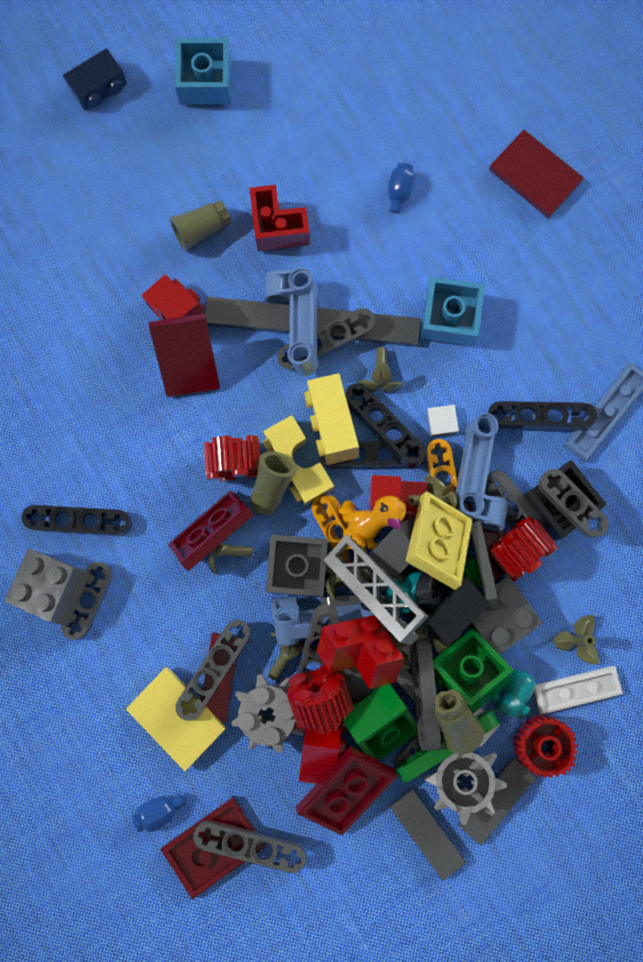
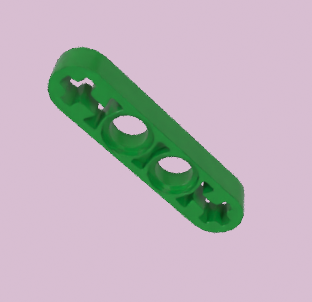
[395,709,499,783]

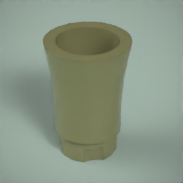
[169,201,231,252]
[250,451,298,515]
[434,689,484,754]

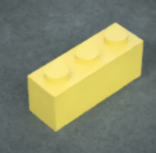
[304,373,359,465]

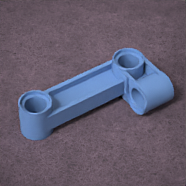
[265,268,319,376]
[455,413,509,531]
[271,596,386,646]

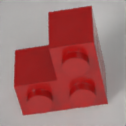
[249,185,310,251]
[141,274,204,320]
[368,475,427,522]
[317,615,404,689]
[298,719,347,784]

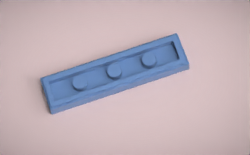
[563,362,643,463]

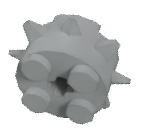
[231,674,305,753]
[425,751,507,825]

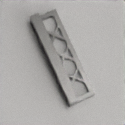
[324,534,428,645]

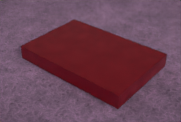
[489,129,584,219]
[149,314,220,397]
[168,490,254,571]
[296,746,398,835]
[160,796,266,900]

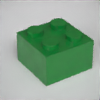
[433,628,514,714]
[342,684,418,761]

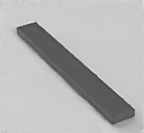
[205,296,421,347]

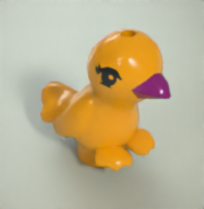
[338,496,406,550]

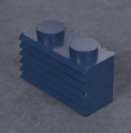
[62,48,127,110]

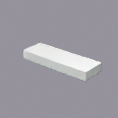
[533,665,623,714]

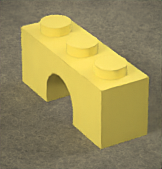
[262,415,334,506]

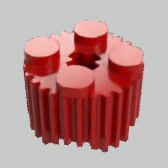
[204,435,260,482]
[490,516,558,582]
[287,665,354,735]
[513,715,578,778]

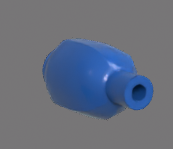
[388,163,415,214]
[132,794,186,832]

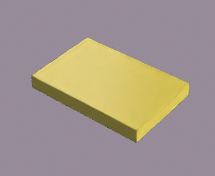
[406,491,473,590]
[126,667,227,771]

